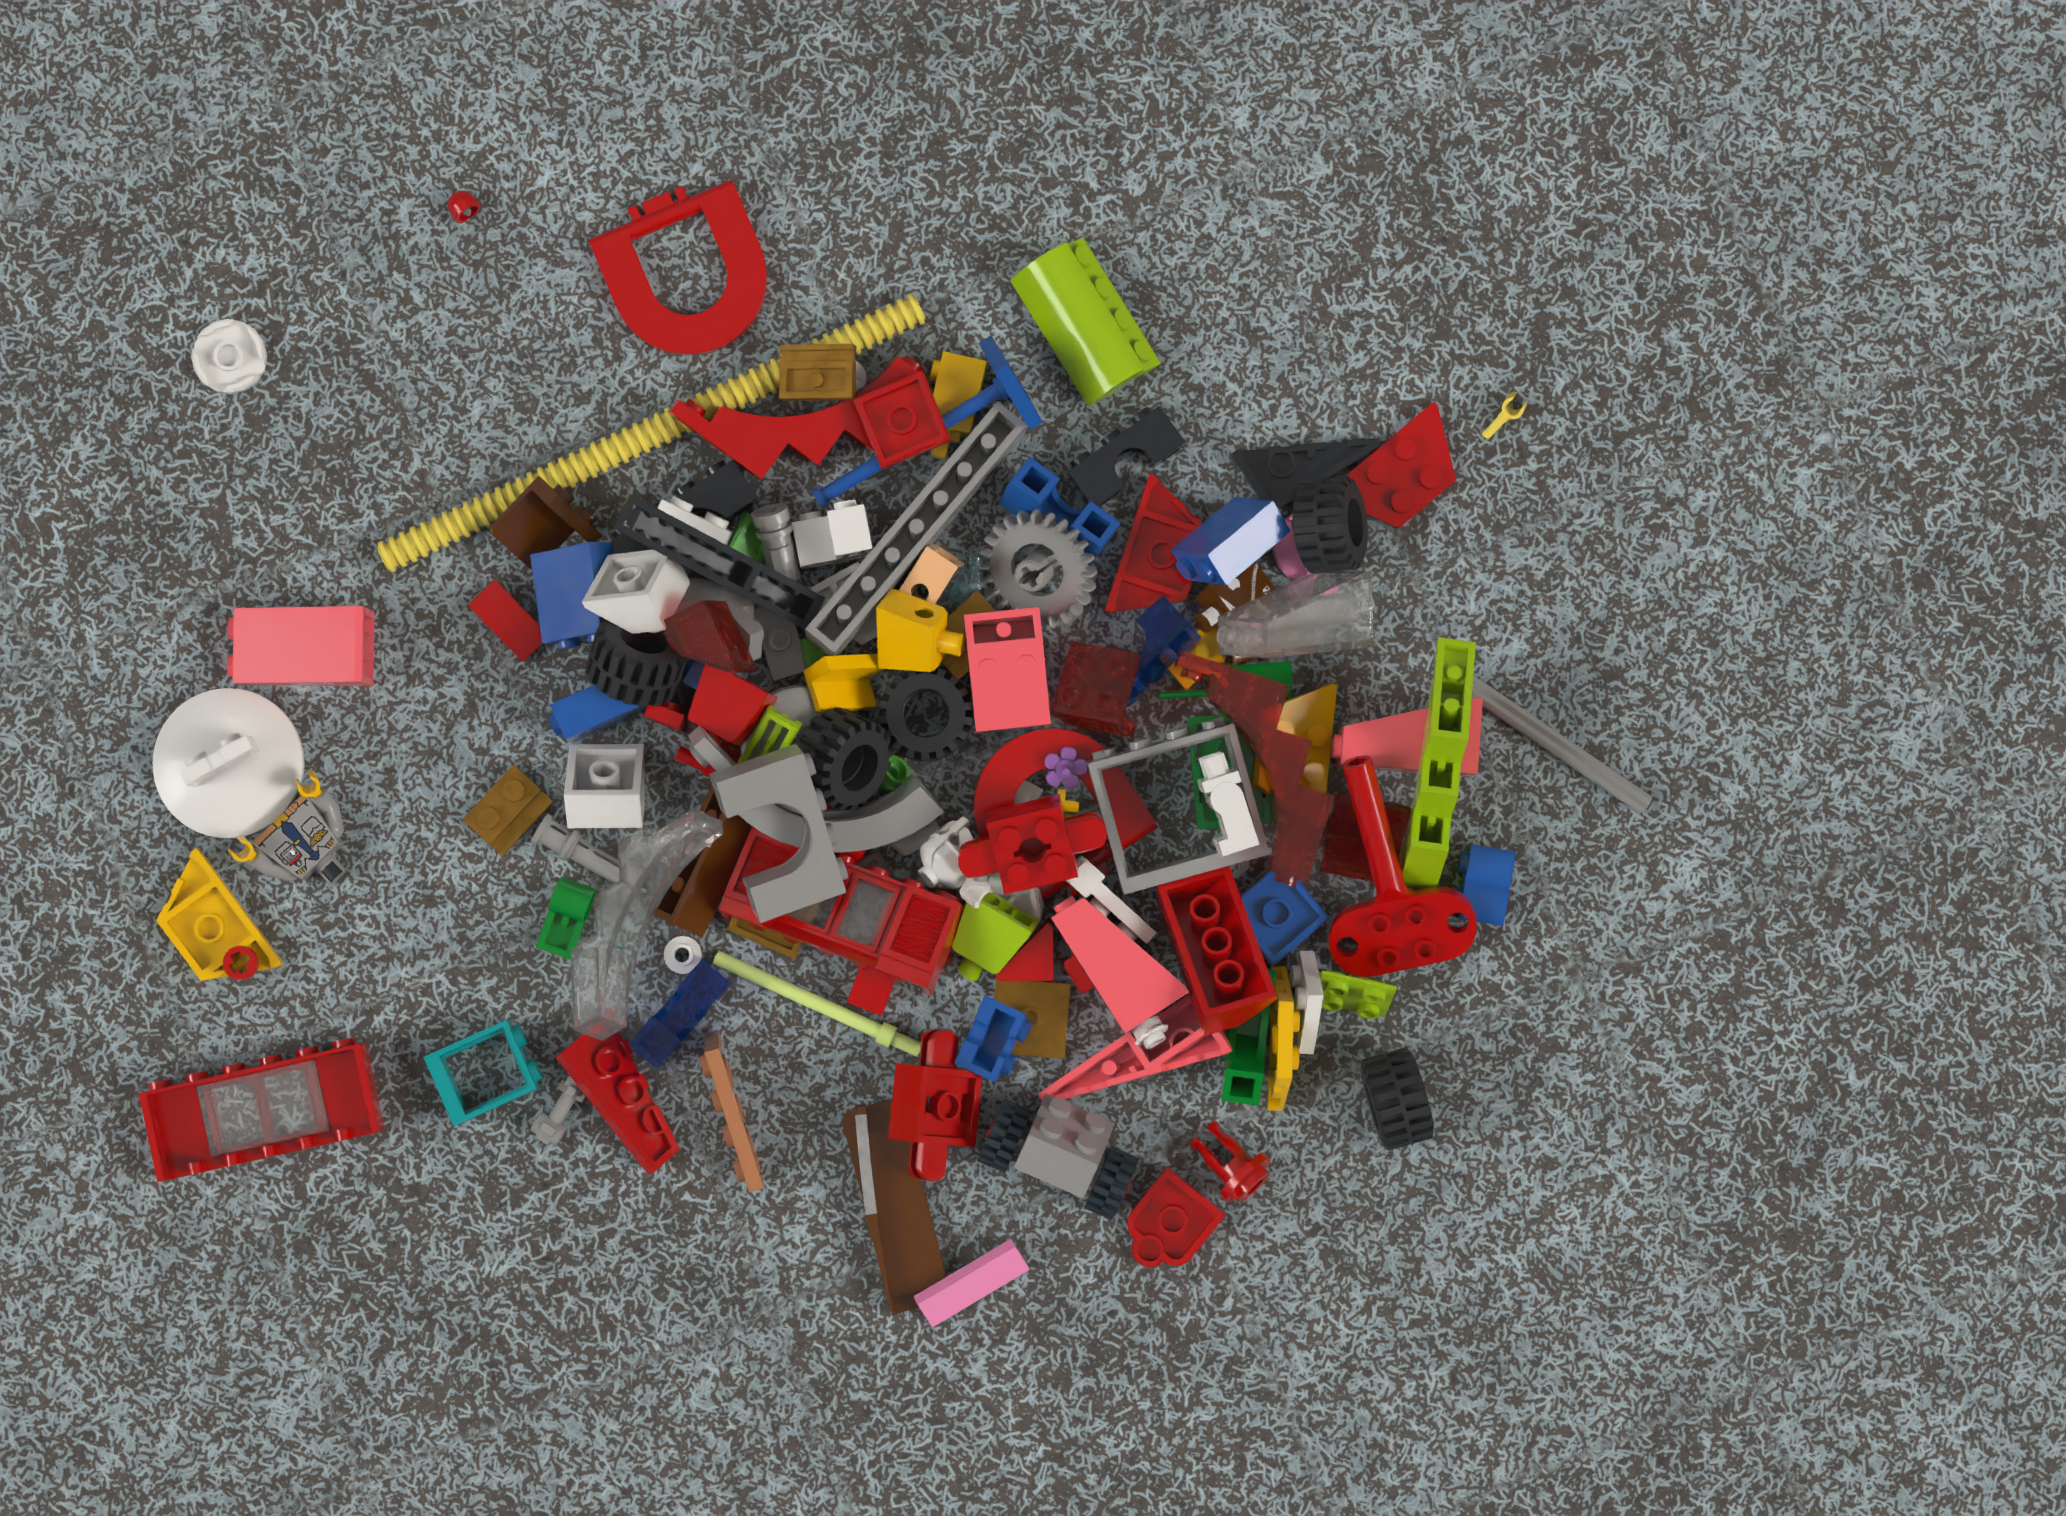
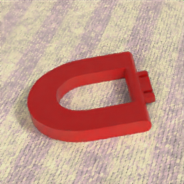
[588,180,767,356]
[973,728,1158,901]

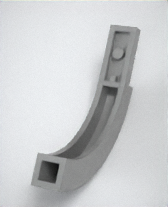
[688,725,944,853]

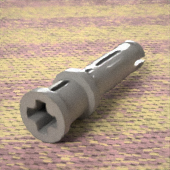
[531,813,643,894]

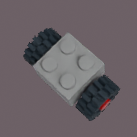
[977,1093,1139,1220]

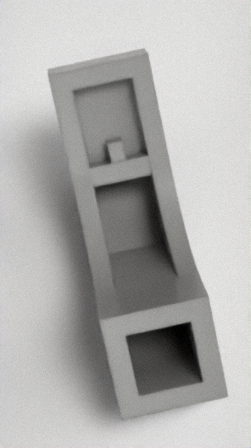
[668,577,764,663]

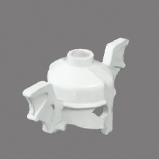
[890,817,993,908]

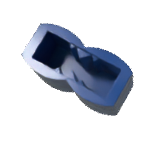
[1454,844,1516,926]

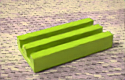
[737,705,803,764]

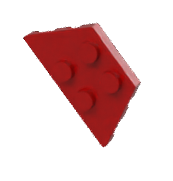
[1346,402,1456,529]
[1104,474,1203,613]

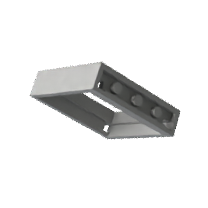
[1086,717,1269,895]

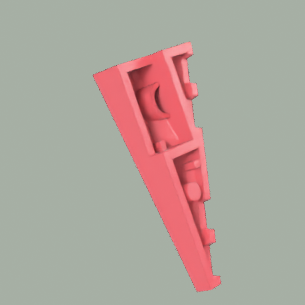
[1038,994,1233,1100]

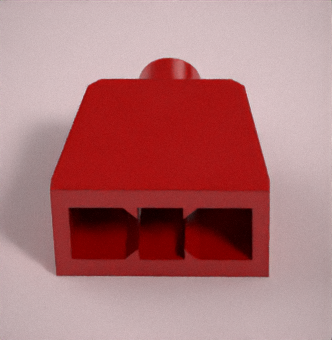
[688,661,778,746]

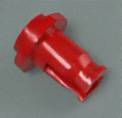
[1190,1121,1271,1202]

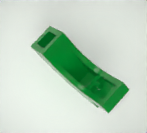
[1221,969,1276,1106]

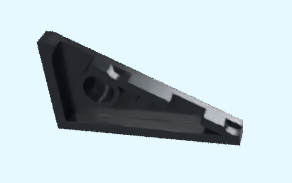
[1231,438,1380,510]

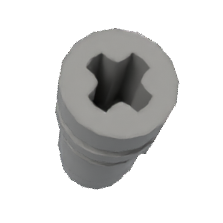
[751,503,801,581]

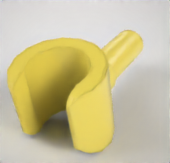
[1481,392,1527,440]

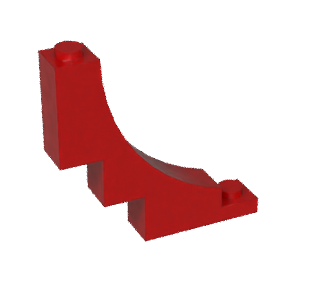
[668,355,928,479]

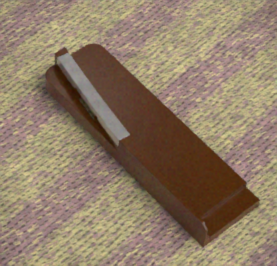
[842,1099,947,1316]

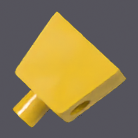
[876,589,966,672]

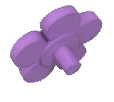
[1044,746,1087,789]

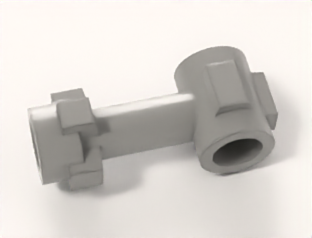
[530,1076,586,1146]

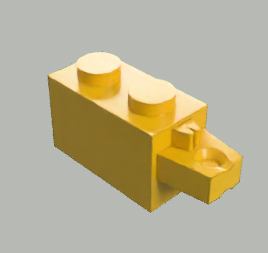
[929,351,987,460]

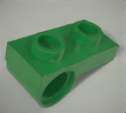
[536,877,598,960]

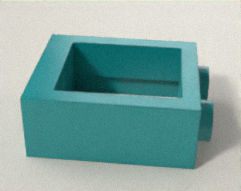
[423,1019,543,1126]

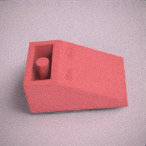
[964,607,1051,733]

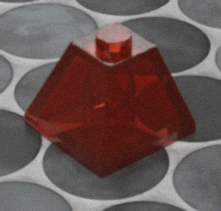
[663,600,757,673]

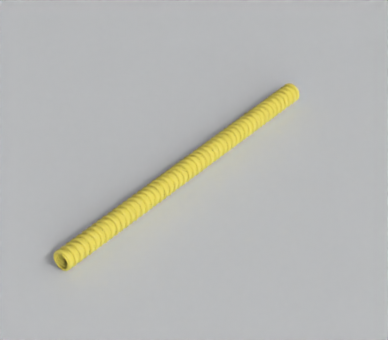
[377,293,925,573]

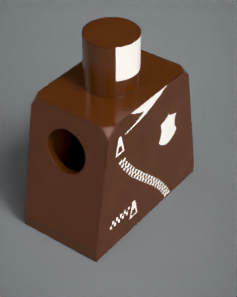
[1194,562,1288,639]

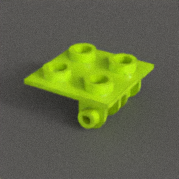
[1319,969,1397,1019]

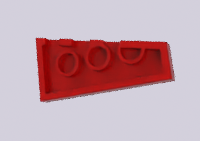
[555,1010,680,1175]

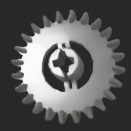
[978,509,1097,629]

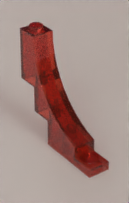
[1174,651,1335,888]

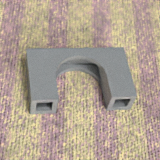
[709,744,848,923]

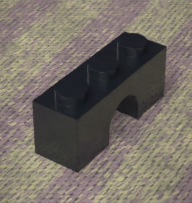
[1068,406,1186,507]

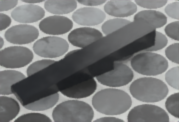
[612,493,826,629]

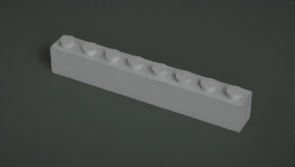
[805,401,1027,656]

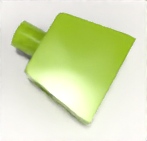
[952,892,1040,981]

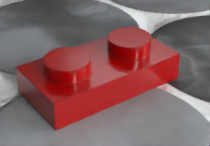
[644,702,690,733]

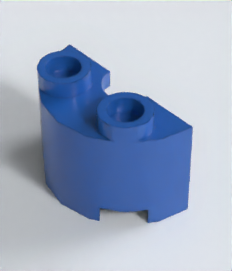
[955,995,1033,1083]

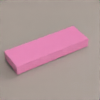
[913,1239,1030,1327]

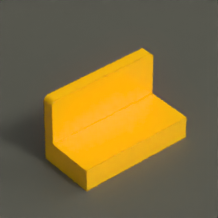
[803,654,883,713]

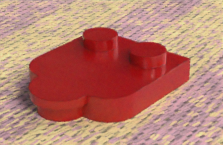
[1127,1166,1226,1267]

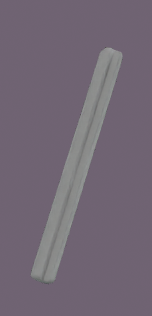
[1472,675,1652,813]

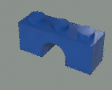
[998,457,1121,566]

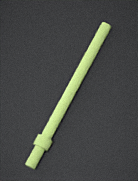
[713,951,921,1057]

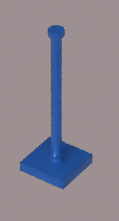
[811,335,1043,509]

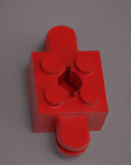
[958,794,1107,895]
[888,1029,982,1181]

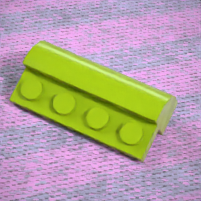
[1010,238,1161,407]

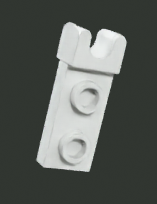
[1066,855,1157,944]

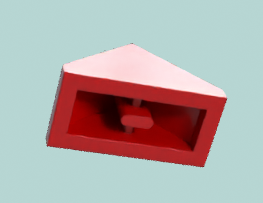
[995,919,1054,982]

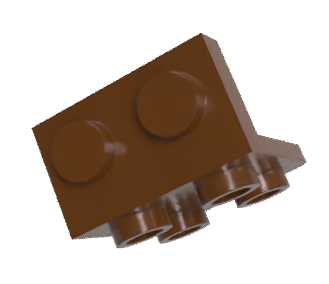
[490,476,602,570]

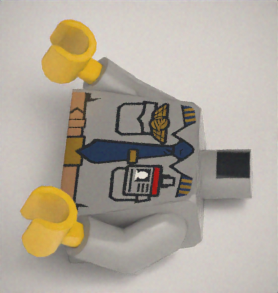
[228,770,347,885]

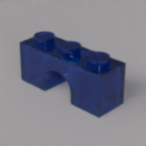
[1080,595,1202,713]
[628,958,734,1069]

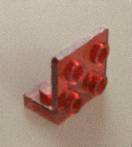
[1051,642,1141,738]
[1320,793,1411,882]

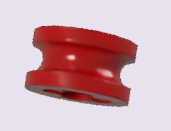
[223,946,260,980]

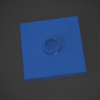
[1240,860,1330,966]

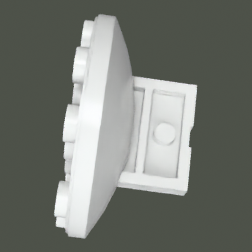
[153,688,304,838]

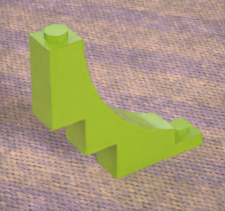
[1400,637,1476,890]

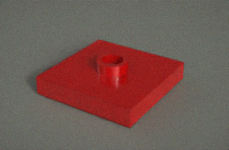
[853,370,952,470]

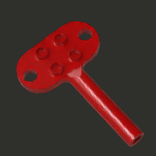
[1328,755,1477,977]

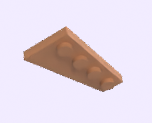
[699,1030,764,1192]

